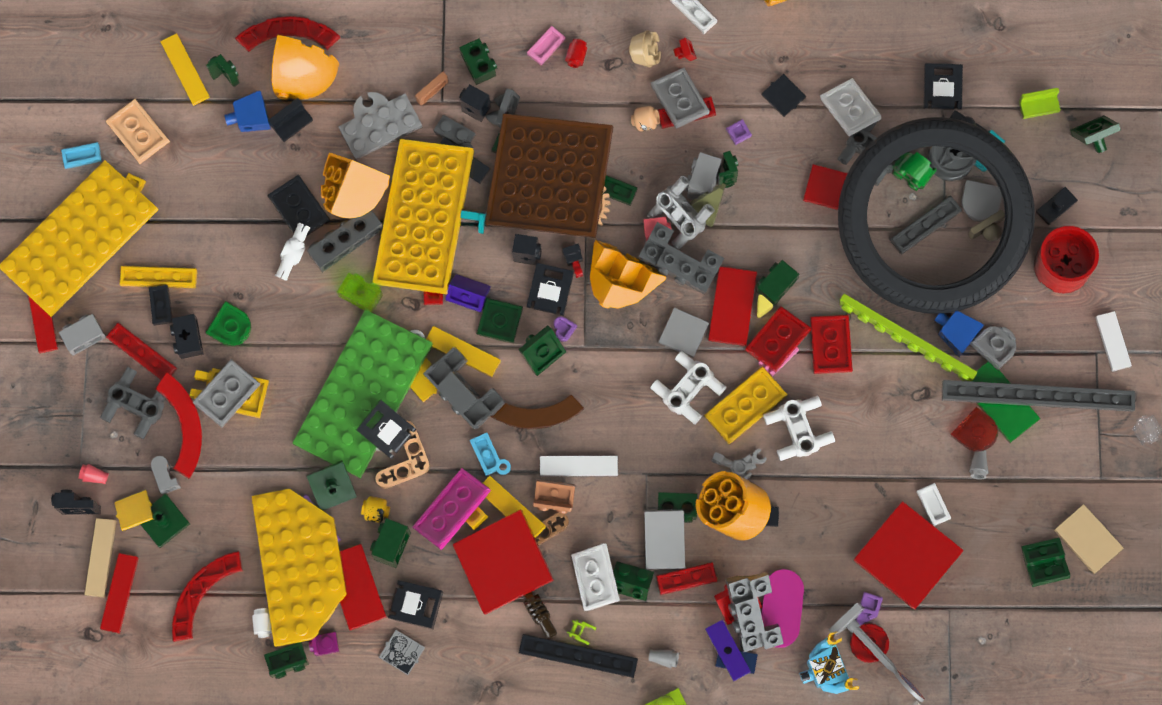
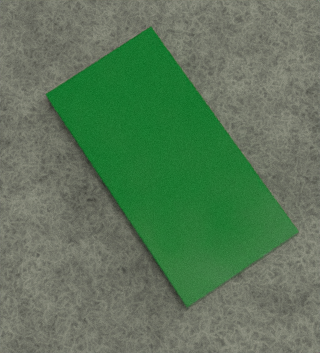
[973,362,1041,443]

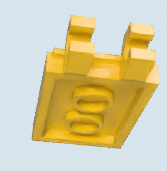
[190,368,269,418]

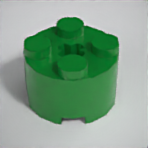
[892,151,937,191]

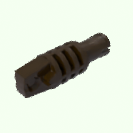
[523,592,557,639]

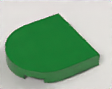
[206,301,251,346]

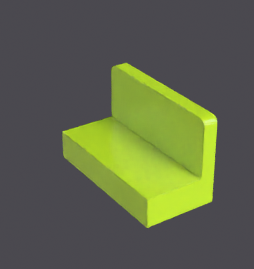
[1019,88,1061,119]

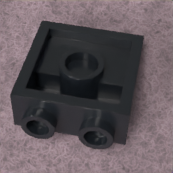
[51,489,101,515]

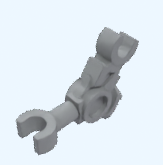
[711,449,767,479]

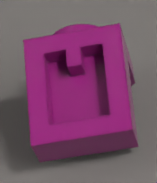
[309,632,340,656]

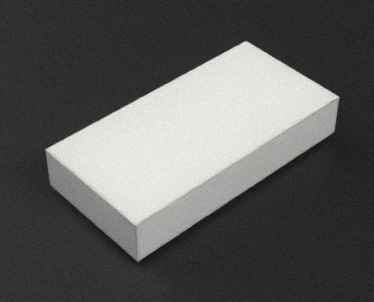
[917,483,951,526]

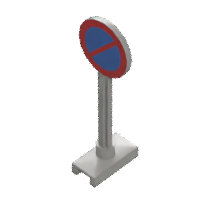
[829,603,925,702]

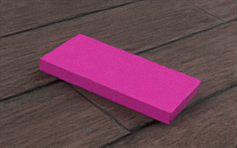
[412,468,491,550]

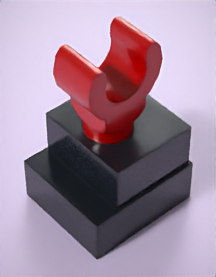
[562,243,583,278]

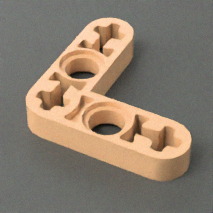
[375,421,430,489]

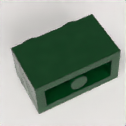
[756,260,800,306]

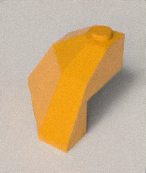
[590,240,666,309]

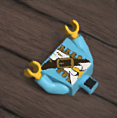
[799,631,859,694]

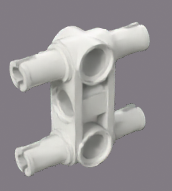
[275,223,310,280]
[650,351,726,424]
[763,395,835,461]

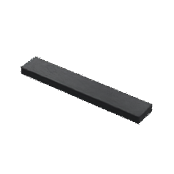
[519,634,638,678]

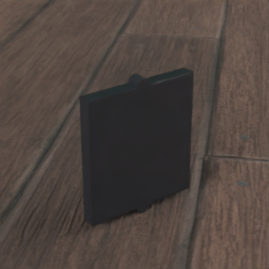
[761,74,806,117]

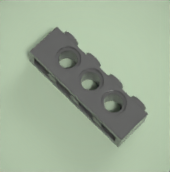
[307,210,383,273]

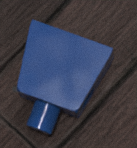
[224,91,271,132]
[935,311,984,357]

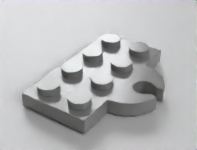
[338,92,422,160]

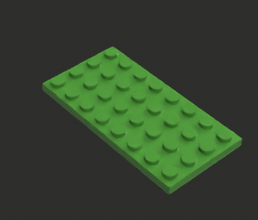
[292,309,433,479]

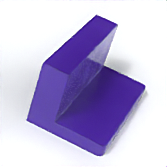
[445,274,491,312]

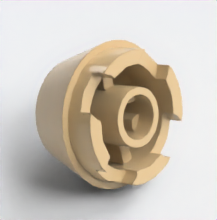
[629,30,661,68]

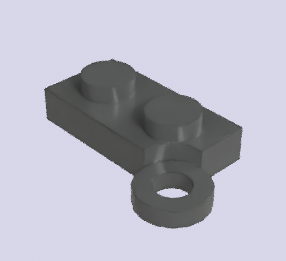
[434,115,476,148]

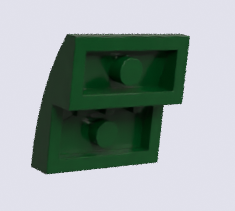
[1021,538,1071,587]

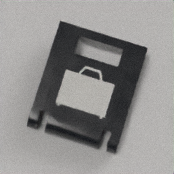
[923,63,963,110]
[527,263,574,316]
[356,400,416,459]
[388,580,443,630]

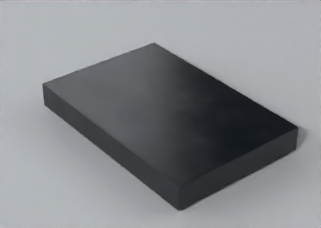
[267,174,330,237]

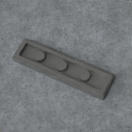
[890,195,962,255]

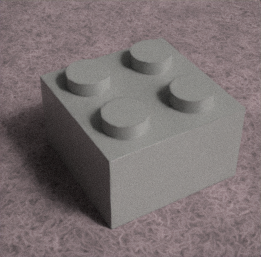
[685,152,722,200]

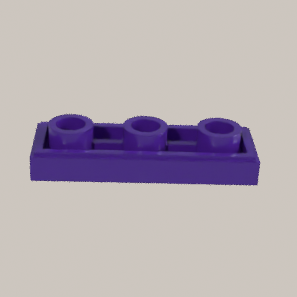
[705,620,751,682]

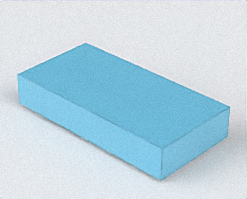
[61,142,102,169]

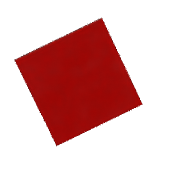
[853,501,964,610]
[453,509,554,615]

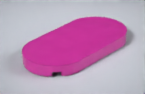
[761,569,804,648]

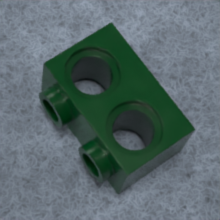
[459,38,498,85]
[658,492,697,523]

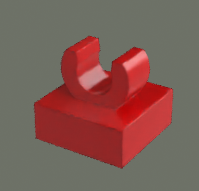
[673,38,697,61]

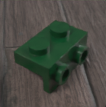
[206,54,240,87]
[718,151,739,188]
[613,561,654,601]
[264,642,309,679]

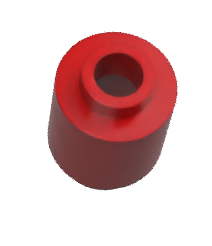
[565,39,588,68]

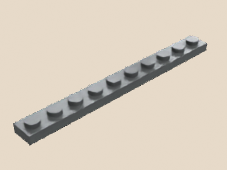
[942,380,1135,412]

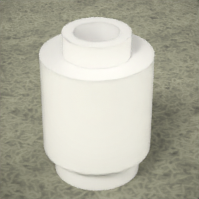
[252,608,272,638]

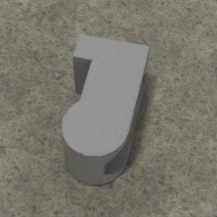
[151,456,181,495]

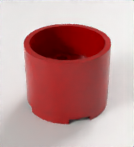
[1034,226,1099,294]

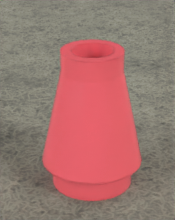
[78,463,109,484]

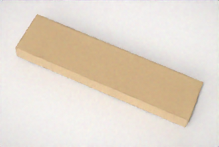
[85,518,117,598]

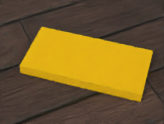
[704,366,788,445]

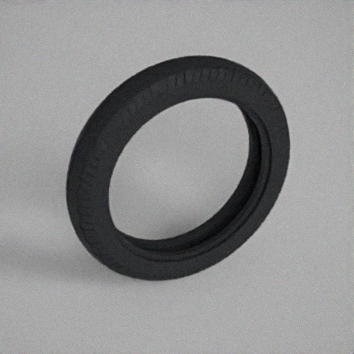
[838,117,1035,314]

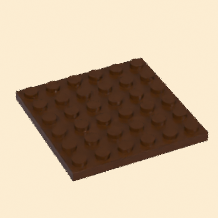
[485,114,614,238]

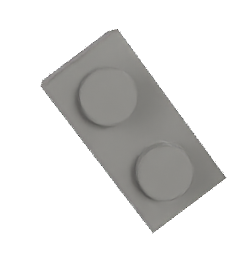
[59,314,106,356]

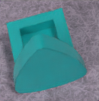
[460,209,487,234]

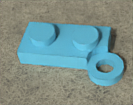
[470,433,511,476]

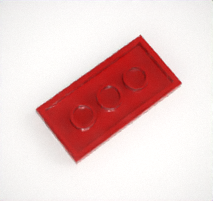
[708,266,757,346]
[340,544,387,631]

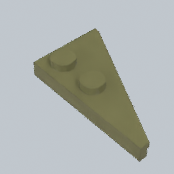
[690,183,726,227]

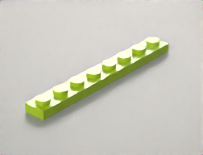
[839,294,977,382]

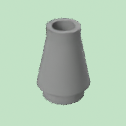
[969,449,989,479]
[649,649,679,669]

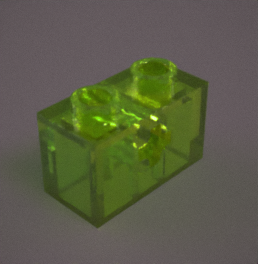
[337,273,383,313]

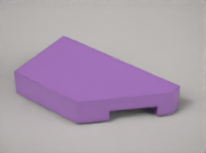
[855,592,883,626]

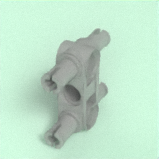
[647,176,715,249]

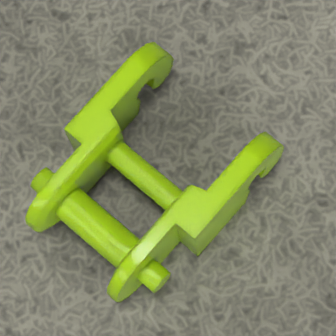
[567,619,596,646]

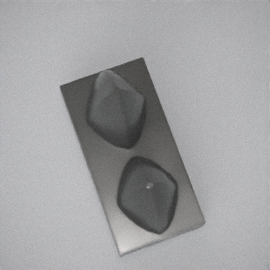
[485,89,520,128]

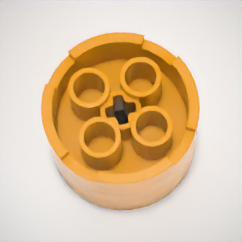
[696,471,771,540]

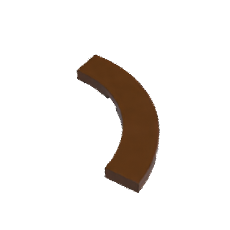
[490,395,584,429]

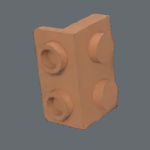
[533,479,576,514]

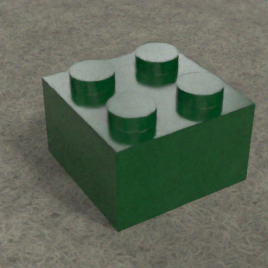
[370,518,411,568]

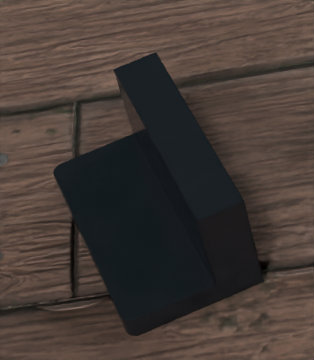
[268,98,313,142]

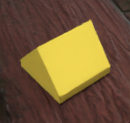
[757,295,773,318]

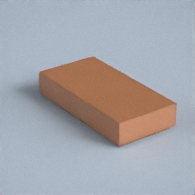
[415,72,449,106]

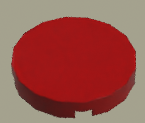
[850,623,889,663]

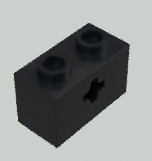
[459,84,491,122]
[512,234,542,265]
[170,314,204,359]

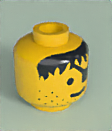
[361,496,390,523]

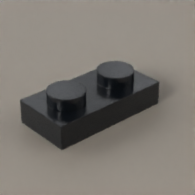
[149,285,172,326]

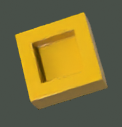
[465,507,488,530]

